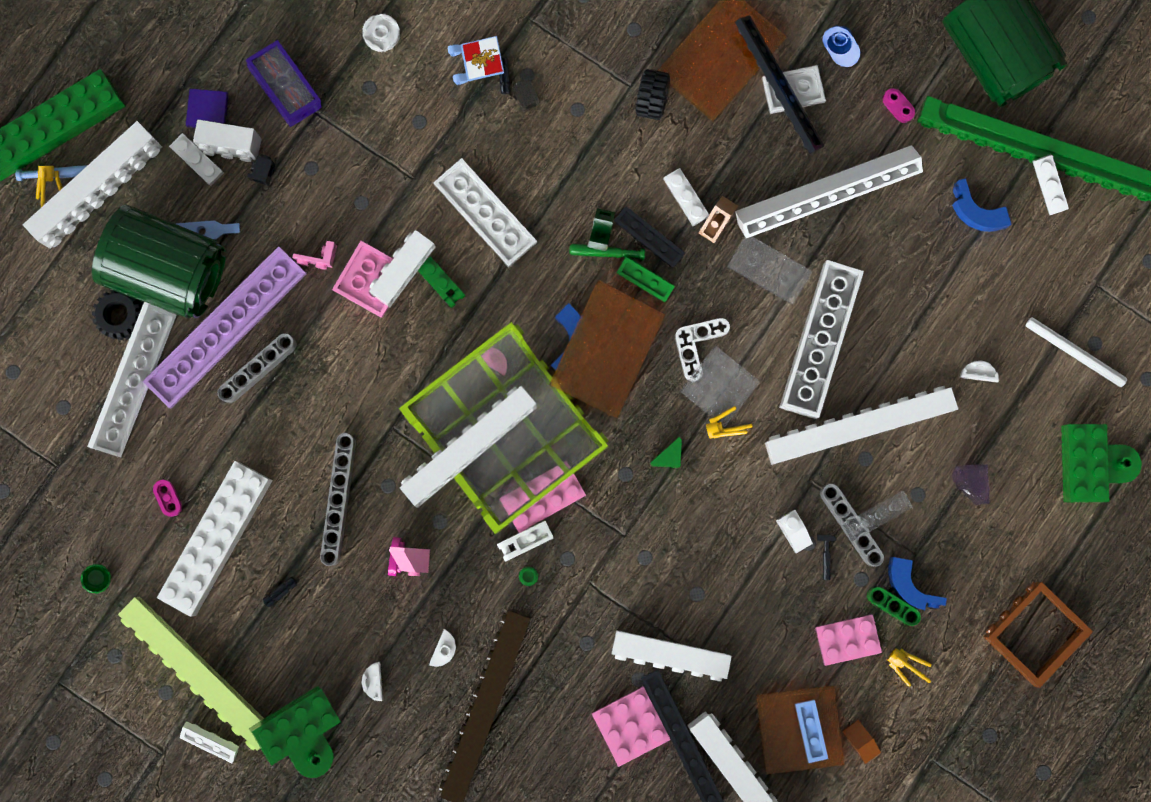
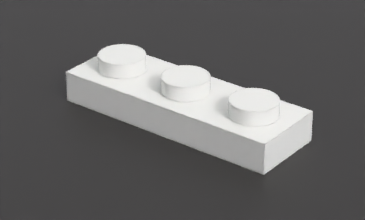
[169,133,224,186]
[1032,154,1069,215]
[663,168,709,226]
[180,721,239,763]

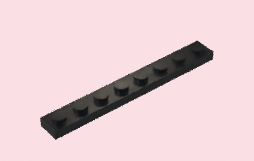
[735,15,824,154]
[641,669,724,802]

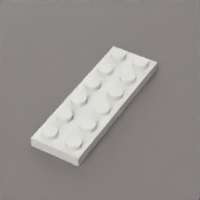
[433,158,537,267]

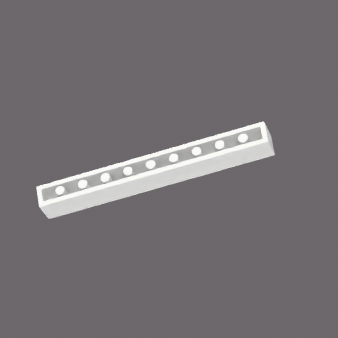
[735,145,923,238]
[765,386,958,465]

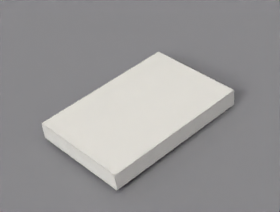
[762,65,826,114]

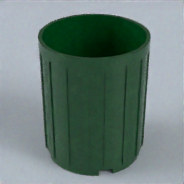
[942,0,1068,107]
[92,204,226,318]

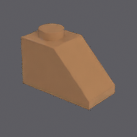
[699,196,738,243]

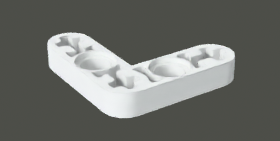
[675,318,730,382]

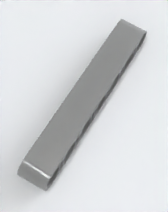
[320,433,356,566]

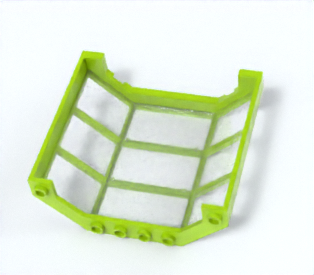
[399,322,608,534]

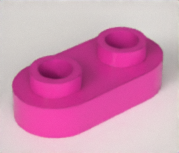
[883,88,915,123]
[153,480,182,517]
[388,537,405,576]

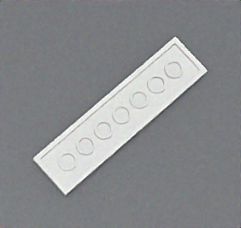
[87,302,176,457]

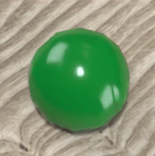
[81,564,111,594]

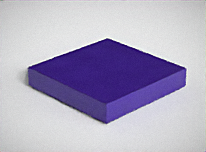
[186,89,228,128]

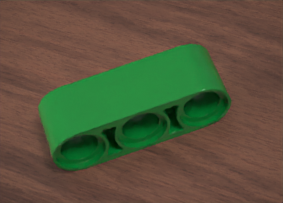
[867,587,921,626]

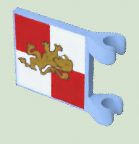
[448,36,504,85]

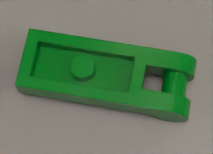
[418,256,465,308]

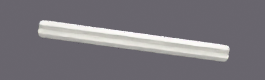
[1026,317,1127,387]

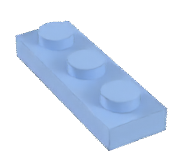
[795,699,828,763]

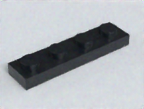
[614,206,685,269]

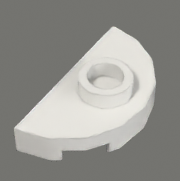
[960,361,999,383]
[429,629,456,667]
[362,662,383,701]

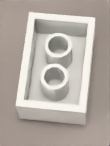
[193,120,261,162]

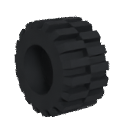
[636,69,670,120]
[92,290,143,340]

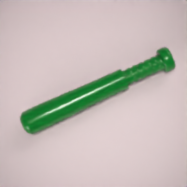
[569,244,645,261]

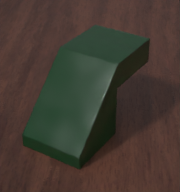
[588,208,615,251]

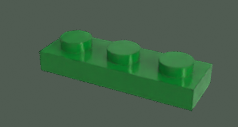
[617,256,676,302]

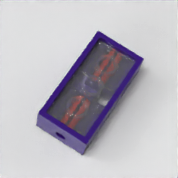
[246,40,322,128]

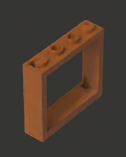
[984,582,1093,688]

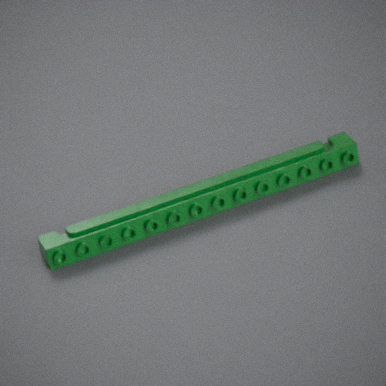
[917,96,1151,201]

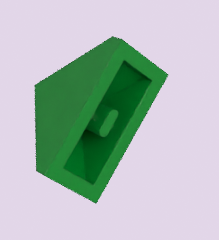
[650,437,682,468]

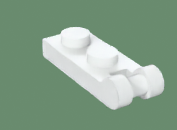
[497,521,554,562]

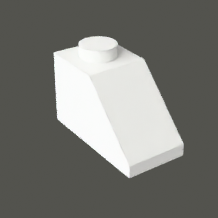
[776,510,813,553]

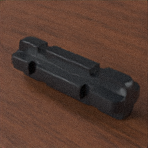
[499,57,511,95]
[263,577,298,607]

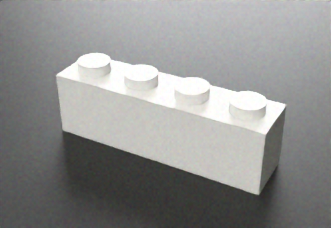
[369,230,435,307]

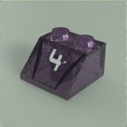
[952,464,990,505]

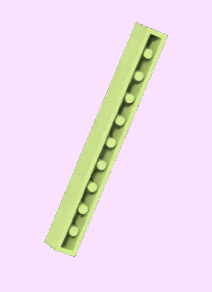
[118,597,264,751]

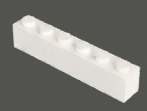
[612,630,732,681]

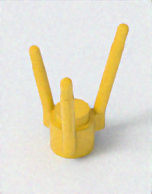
[36,166,63,207]
[706,406,753,439]
[887,648,932,687]

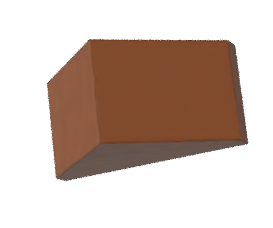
[842,720,881,764]

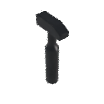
[817,535,836,580]

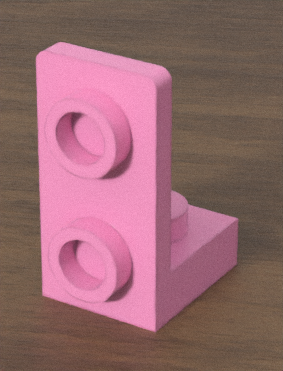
[293,241,337,269]

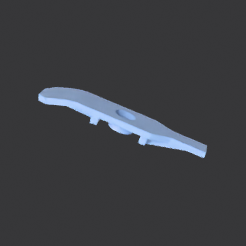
[177,220,240,240]

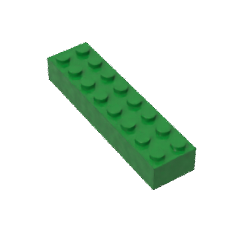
[0,69,126,181]

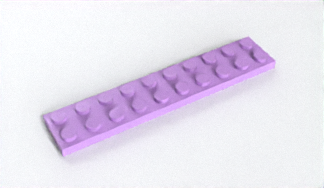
[142,247,306,409]

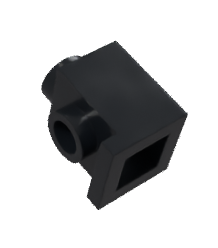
[247,154,275,186]

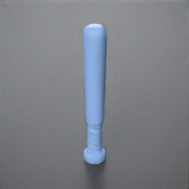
[15,165,88,181]

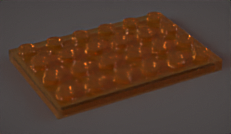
[657,0,787,121]
[549,281,665,418]

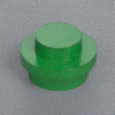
[519,567,538,586]

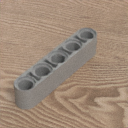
[217,333,297,403]
[820,484,884,566]

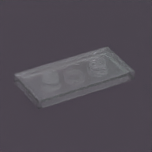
[727,236,813,305]

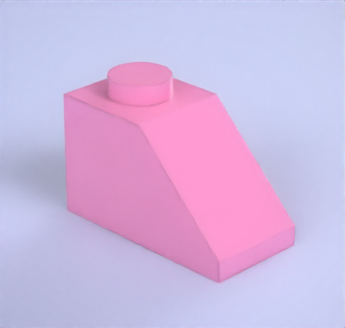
[389,547,430,576]

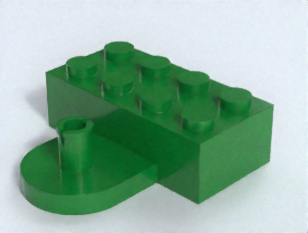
[1061,424,1142,503]
[249,686,340,778]

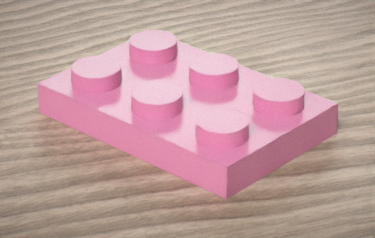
[815,614,882,666]

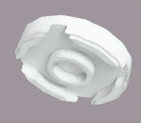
[363,14,400,52]

